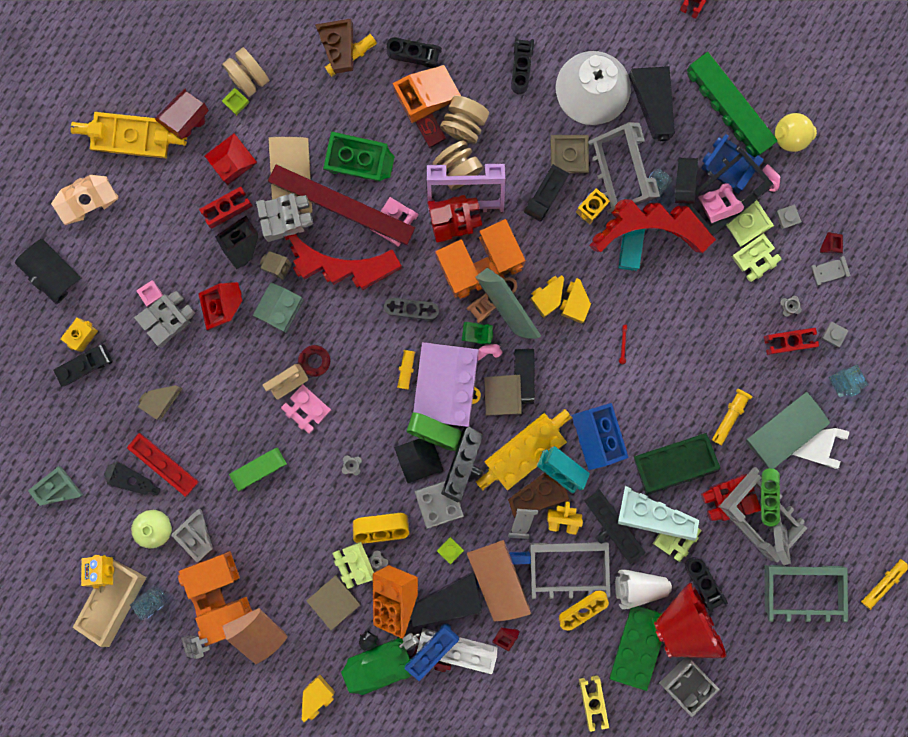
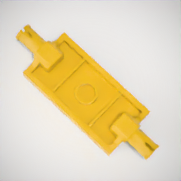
[71,112,187,159]
[475,409,572,491]

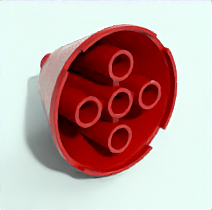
[654,582,727,658]

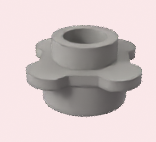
[780,296,802,317]
[342,455,362,476]
[368,550,388,572]
[399,633,420,651]

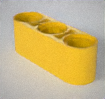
[353,513,409,544]

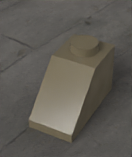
[260,251,292,280]
[138,385,183,420]

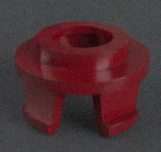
[298,345,331,377]

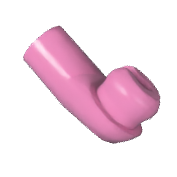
[762,164,780,192]

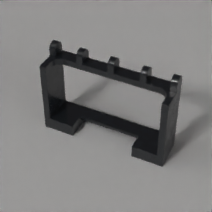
[685,146,774,237]

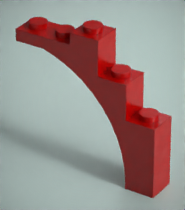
[589,199,716,253]
[284,234,402,290]

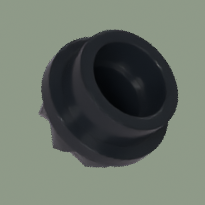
[359,630,379,650]

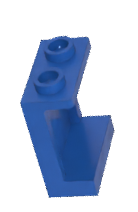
[701,134,764,194]

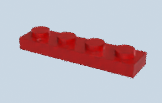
[127,433,199,497]

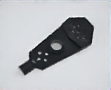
[104,461,160,495]

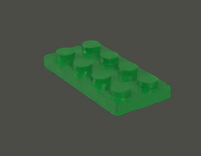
[609,606,662,691]

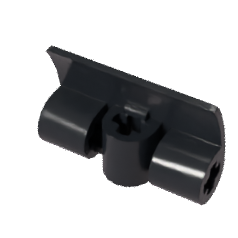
[15,239,82,304]

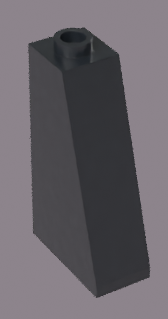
[629,66,675,142]
[409,572,482,627]

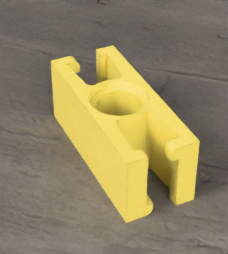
[579,676,609,732]

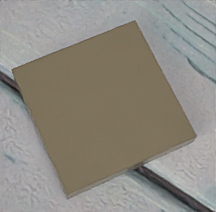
[550,135,589,173]
[484,375,522,415]
[306,575,361,630]

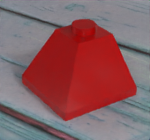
[205,133,257,186]
[198,282,242,330]

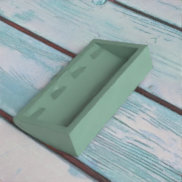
[475,268,541,339]
[745,392,830,469]

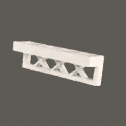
[416,628,498,674]

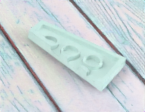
[618,486,699,541]

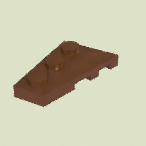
[315,18,353,74]
[508,473,569,518]

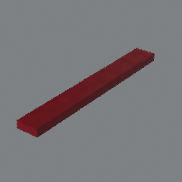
[268,164,415,246]

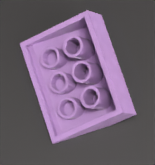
[413,342,479,427]

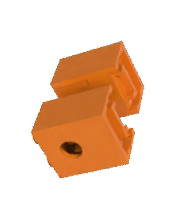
[435,219,526,299]
[178,551,252,646]

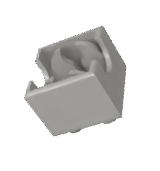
[414,480,464,529]
[659,657,720,717]

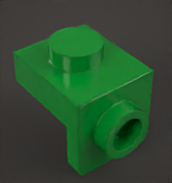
[461,322,493,344]

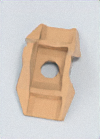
[51,175,118,225]

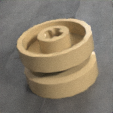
[222,47,270,97]

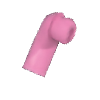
[478,344,502,361]

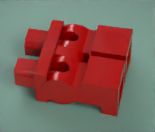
[427,195,482,243]
[701,474,761,521]

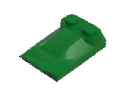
[323,131,395,182]
[341,637,411,695]

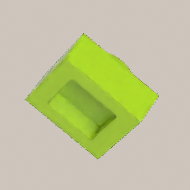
[222,88,249,116]
[437,537,464,565]

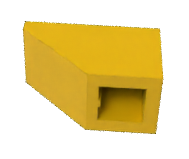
[530,275,564,318]
[559,278,591,324]
[302,675,335,722]

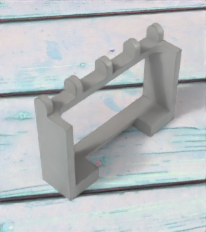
[588,122,660,214]
[719,467,807,563]
[530,541,610,599]

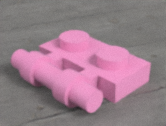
[281,384,331,434]

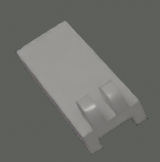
[768,515,791,565]
[181,635,210,659]

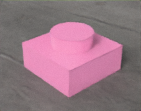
[136,280,163,307]

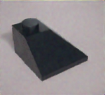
[215,216,258,270]
[394,438,444,483]

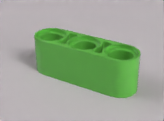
[406,412,462,451]
[229,447,287,492]
[761,468,780,527]

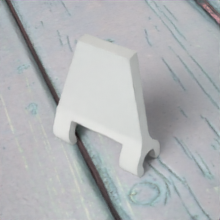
[792,428,849,469]

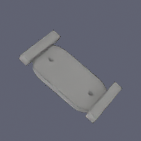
[811,256,851,286]
[508,509,538,539]

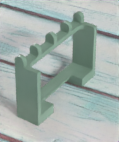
[765,565,848,622]

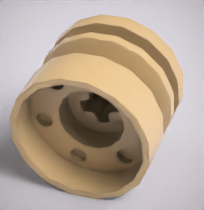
[440,95,489,144]
[433,140,484,191]

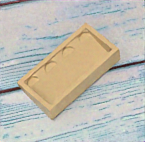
[269,137,313,213]
[73,559,147,647]

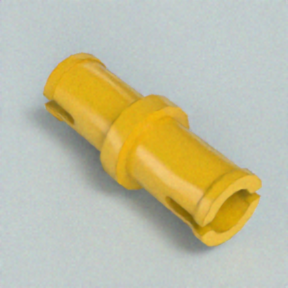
[397,350,416,389]

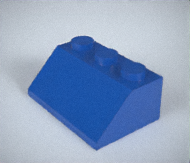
[572,403,629,470]

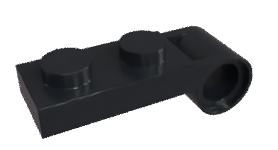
[524,164,570,222]
[53,344,113,387]

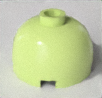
[131,510,172,549]

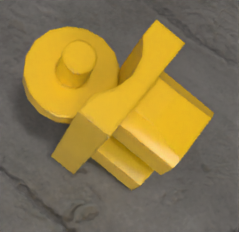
[547,501,583,535]

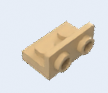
[263,364,309,399]

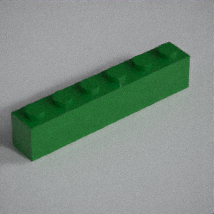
[687,52,777,157]

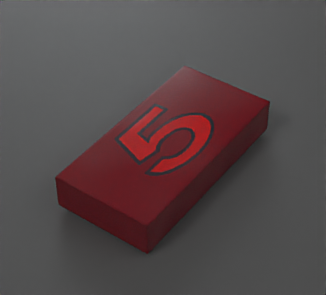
[415,113,446,148]

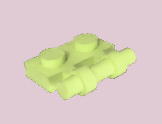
[731,233,782,282]
[653,528,702,562]
[333,542,374,589]

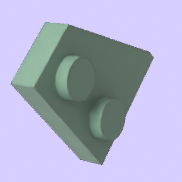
[28,466,83,506]

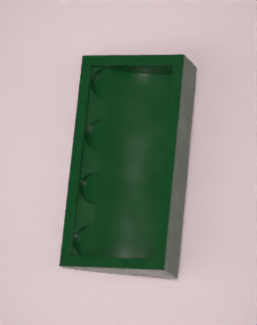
[634,433,721,495]

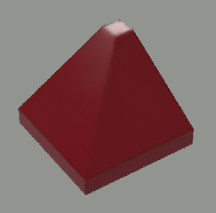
[820,232,843,253]
[492,627,520,651]

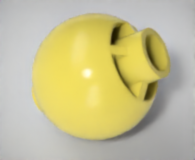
[775,113,817,152]

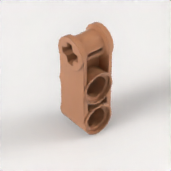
[467,277,517,324]

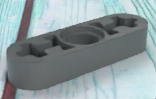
[384,298,439,320]

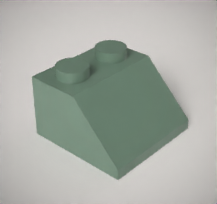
[253,282,304,333]

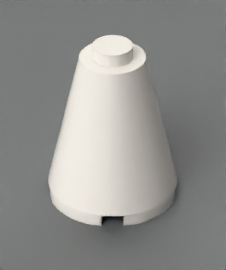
[615,570,672,609]

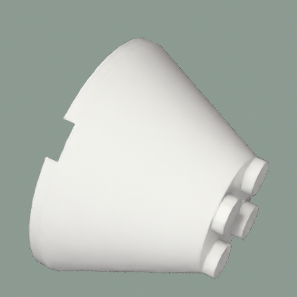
[556,51,631,125]

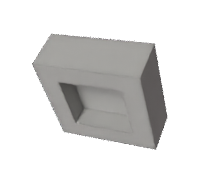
[776,205,801,229]
[821,322,848,348]

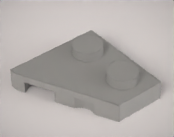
[171,509,213,563]

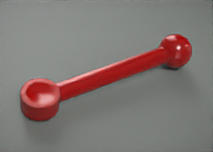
[619,325,627,364]

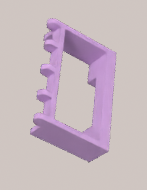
[427,164,505,213]

